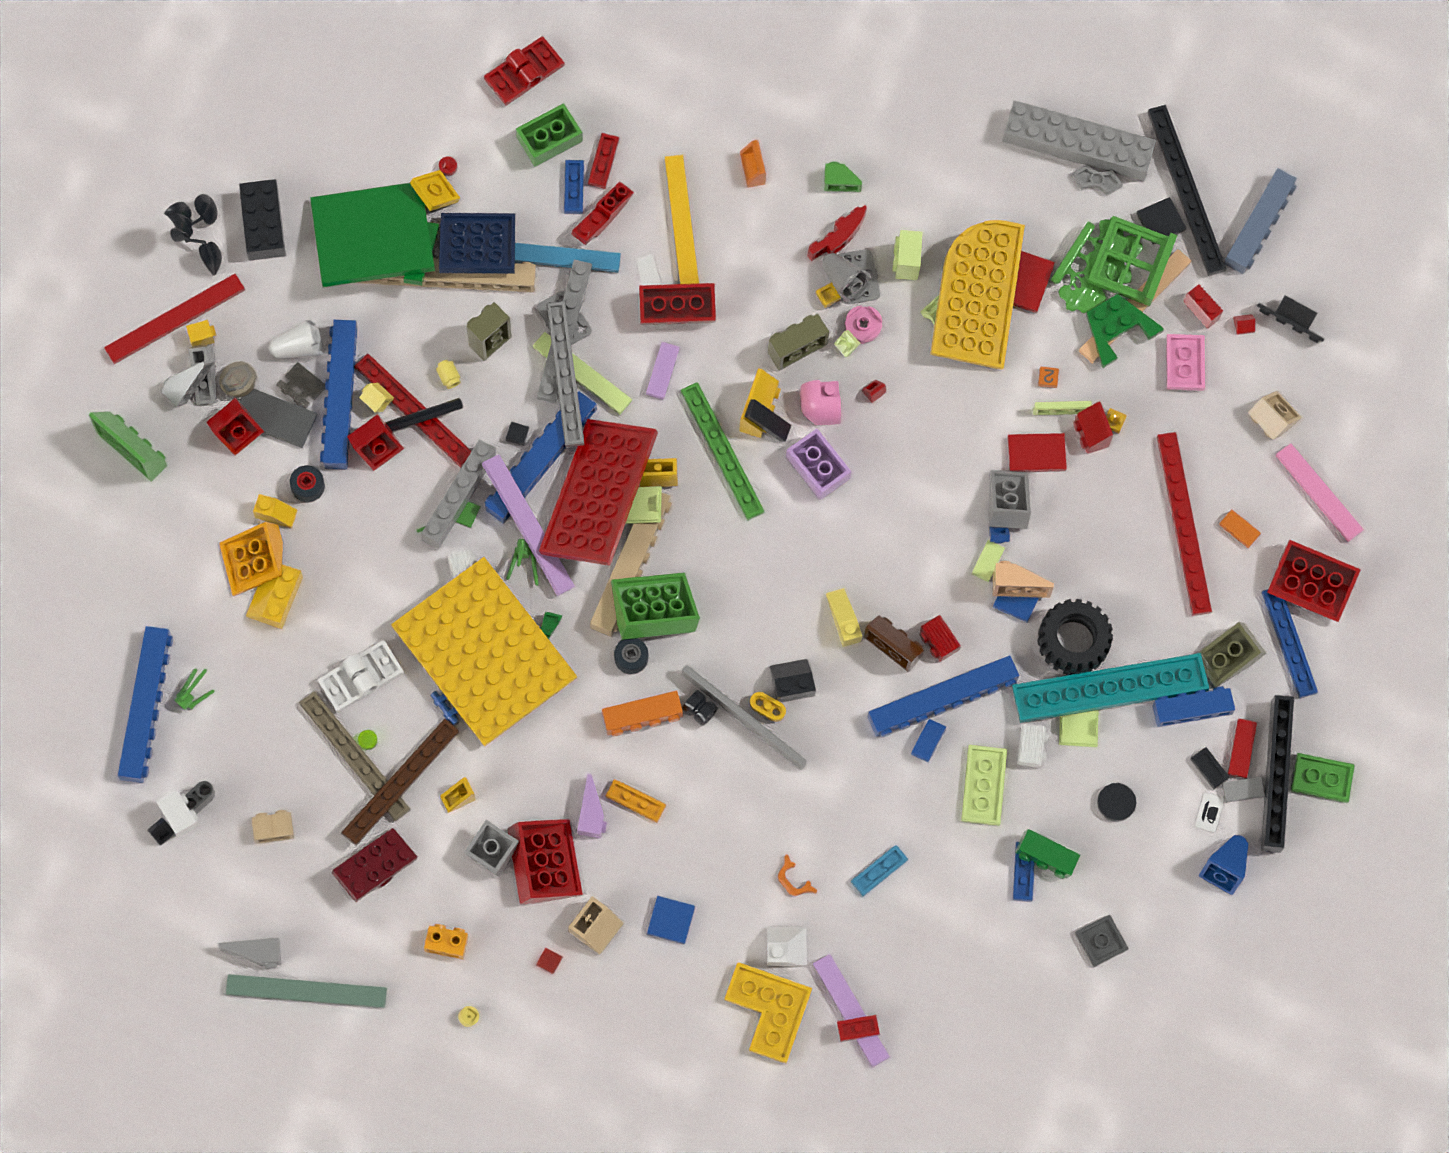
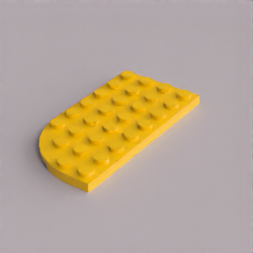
[930,220,1025,370]

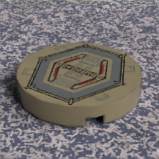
[219,361,257,398]

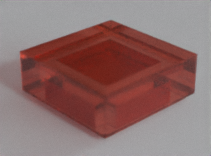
[536,947,563,975]

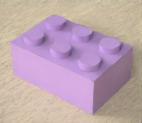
[786,428,852,500]

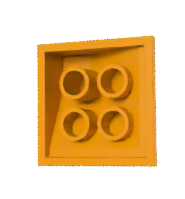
[219,522,283,596]

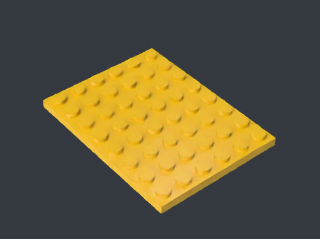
[391,557,578,747]

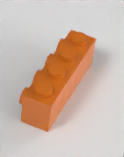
[602,690,683,736]

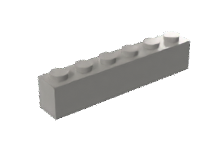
[421,439,496,549]

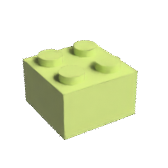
[892,230,923,280]

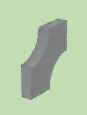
[1071,165,1123,196]

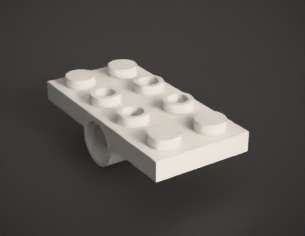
[317,640,404,713]

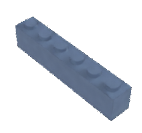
[1224,168,1297,274]

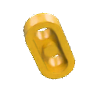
[750,692,786,722]

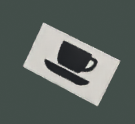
[1195,792,1225,833]

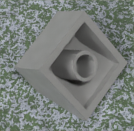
[464,820,519,877]

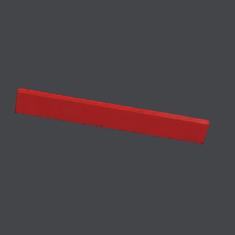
[104,273,245,364]
[354,353,472,468]

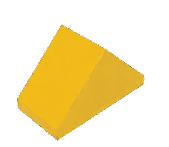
[440,777,476,813]

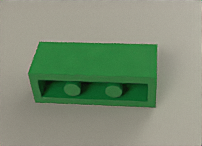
[1014,829,1081,879]

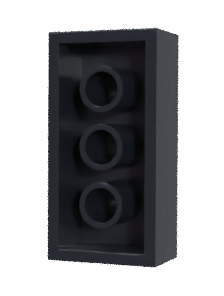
[239,179,286,261]

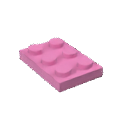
[1166,334,1205,391]

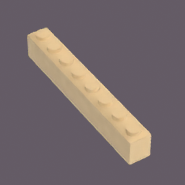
[590,493,673,637]

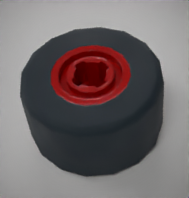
[289,465,325,503]

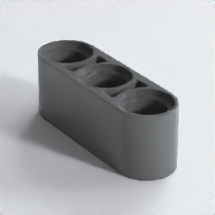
[185,781,215,814]

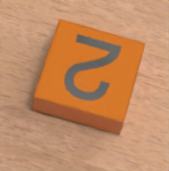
[1038,366,1059,388]

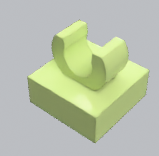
[834,330,861,357]

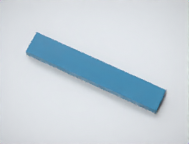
[515,243,621,273]

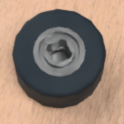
[614,638,649,674]

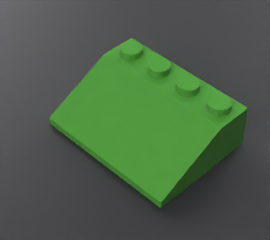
[88,411,167,482]
[611,572,700,639]

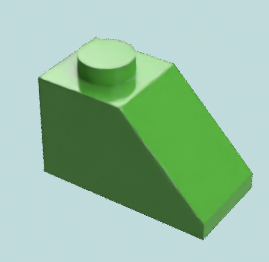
[824,161,862,192]

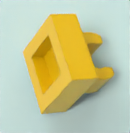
[1106,408,1127,434]

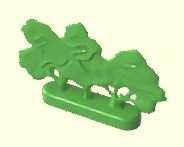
[1050,217,1143,313]

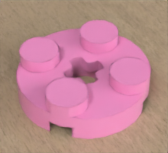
[845,305,882,344]

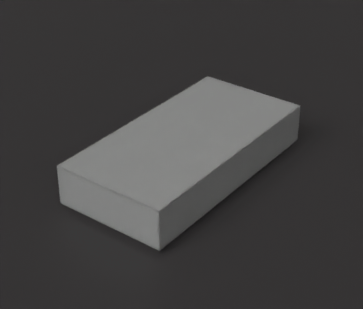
[1222,777,1265,803]

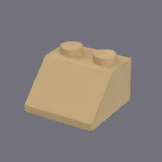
[1248,391,1302,440]

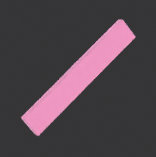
[1276,443,1364,542]

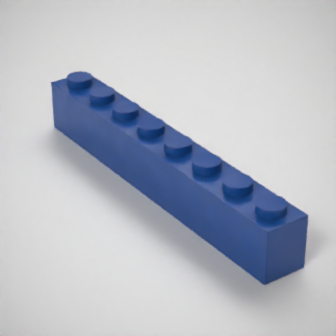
[320,319,358,470]
[485,391,597,524]
[117,626,173,783]
[867,655,1020,737]

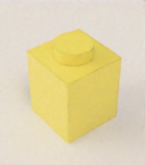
[359,383,394,413]

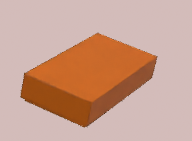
[1219,509,1261,549]

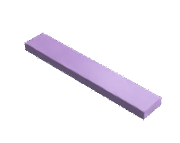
[813,954,890,1068]

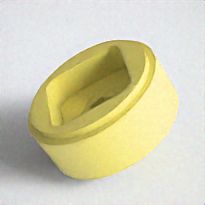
[458,1006,479,1027]

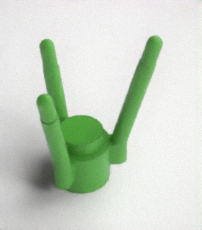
[506,539,539,586]
[174,668,215,711]

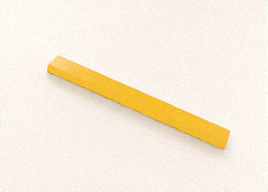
[665,155,699,284]

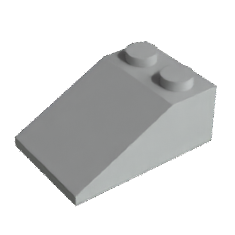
[989,470,1031,529]

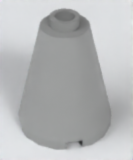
[822,253,871,302]

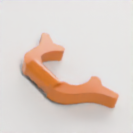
[778,854,817,896]

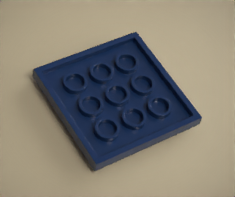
[439,213,516,274]

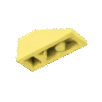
[826,588,862,647]

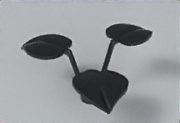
[164,194,222,276]

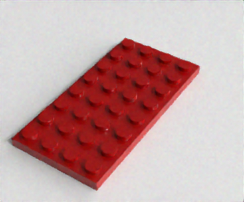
[539,419,658,566]

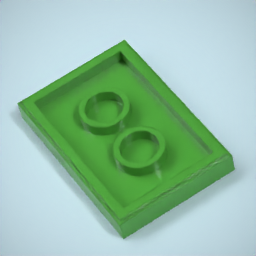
[1290,753,1355,803]

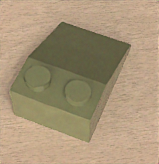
[1199,622,1267,687]

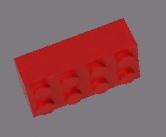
[639,283,716,325]

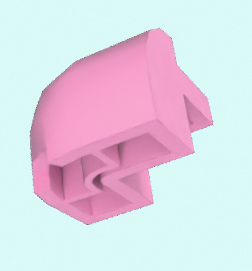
[800,380,841,425]

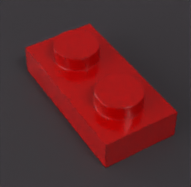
[837,1015,880,1042]

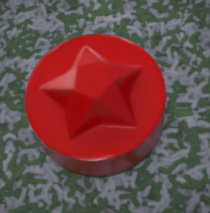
[439,156,458,176]

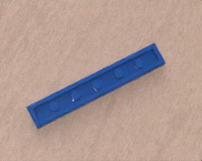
[1261,589,1318,699]

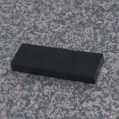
[744,399,791,442]

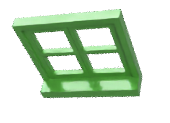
[1087,216,1178,307]

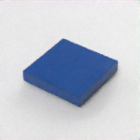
[993,596,1039,623]
[647,896,695,945]

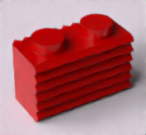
[1183,284,1223,329]
[919,615,961,662]

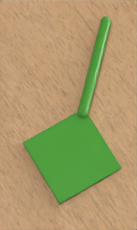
[416,502,481,533]

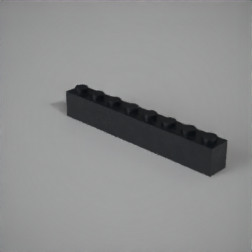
[1261,695,1294,853]

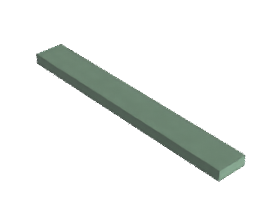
[226,974,387,1008]

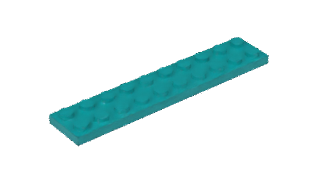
[1012,653,1209,723]

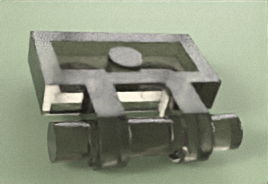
[276,362,325,408]

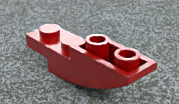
[571,181,634,245]
[807,205,867,262]

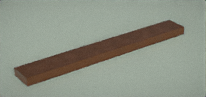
[341,719,459,846]

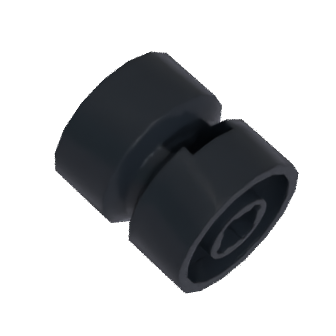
[682,690,718,727]

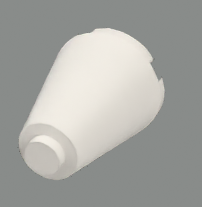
[268,318,323,358]

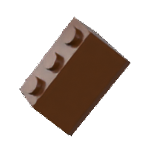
[864,615,924,673]

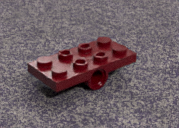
[331,828,418,903]

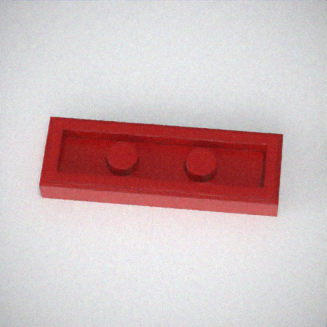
[588,133,620,189]
[1227,718,1257,779]

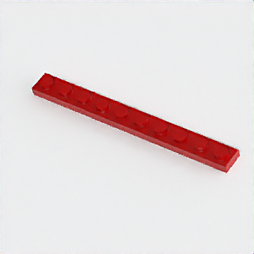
[1157,432,1212,616]

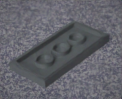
[240,389,318,448]

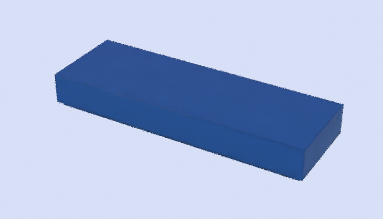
[564,160,584,214]
[1013,841,1035,902]

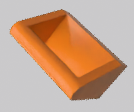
[740,140,766,188]

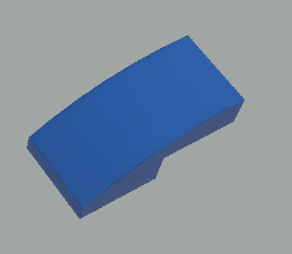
[911,719,946,763]

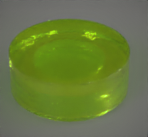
[358,730,378,750]

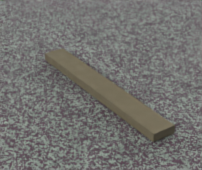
[299,691,411,822]

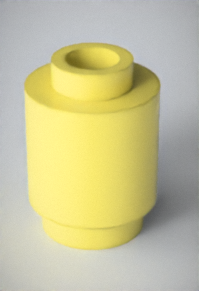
[436,360,461,389]

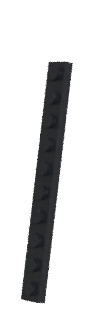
[1147,104,1227,276]

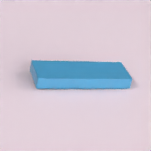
[851,845,909,897]

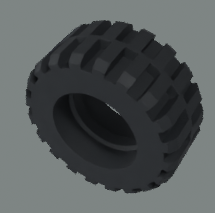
[1037,599,1113,675]

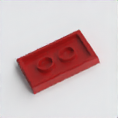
[1013,251,1055,313]
[1007,433,1067,472]

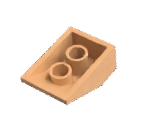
[993,561,1054,598]

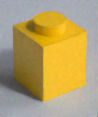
[186,320,217,347]

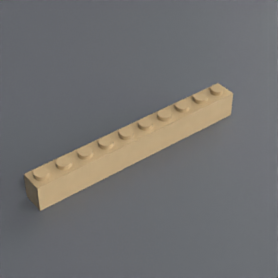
[357,257,536,292]

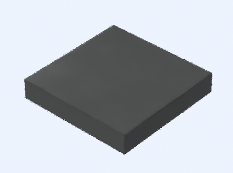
[1075,914,1129,968]

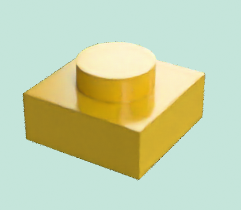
[815,282,841,308]

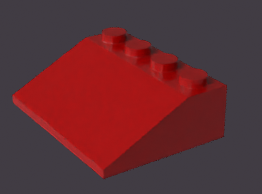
[1267,540,1361,622]
[507,819,583,904]

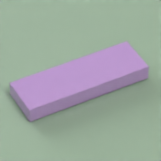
[646,342,680,400]

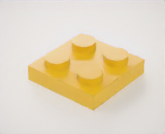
[410,170,460,211]

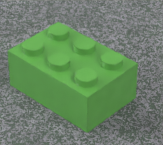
[516,103,583,167]

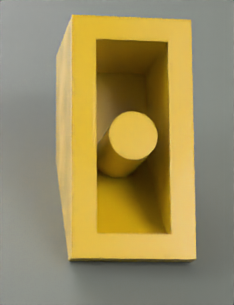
[253,494,298,528]

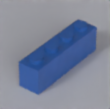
[1152,686,1235,727]

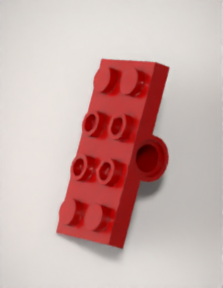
[484,36,565,106]

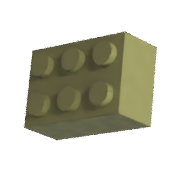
[466,302,512,361]
[768,313,829,371]

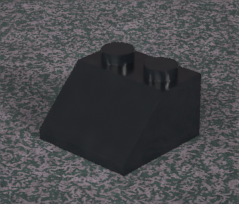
[769,659,816,703]

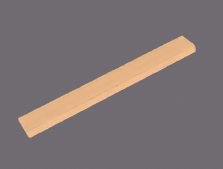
[1078,249,1192,364]

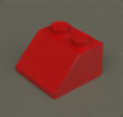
[206,398,264,456]
[1073,401,1113,454]
[347,414,404,471]

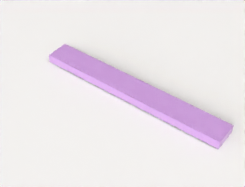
[482,454,575,596]

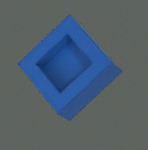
[989,526,1010,544]

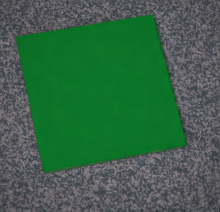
[310,183,435,287]

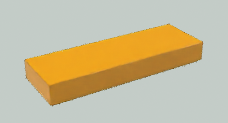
[605,779,666,823]

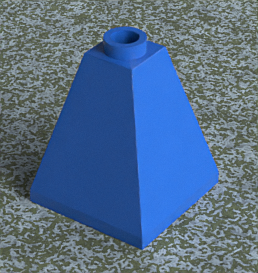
[1198,835,1249,895]

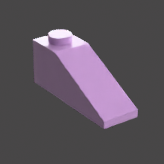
[577,774,607,838]

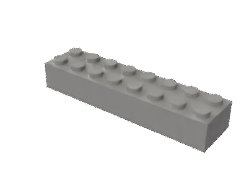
[1002,100,1156,181]

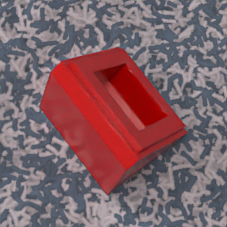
[1233,314,1256,335]
[861,379,886,403]

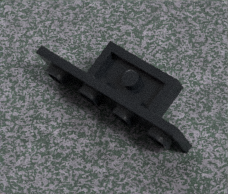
[1257,295,1325,343]

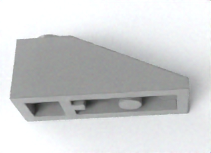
[188,344,216,405]
[161,359,215,406]
[218,938,282,969]

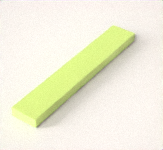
[533,332,632,415]

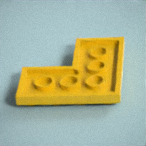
[724,962,812,1064]

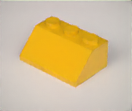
[739,368,781,438]
[246,564,303,629]

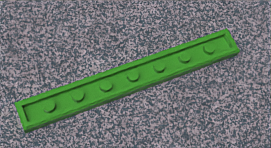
[681,382,765,521]

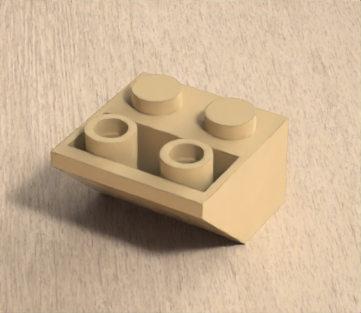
[568,896,624,955]

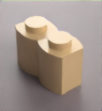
[252,810,294,844]

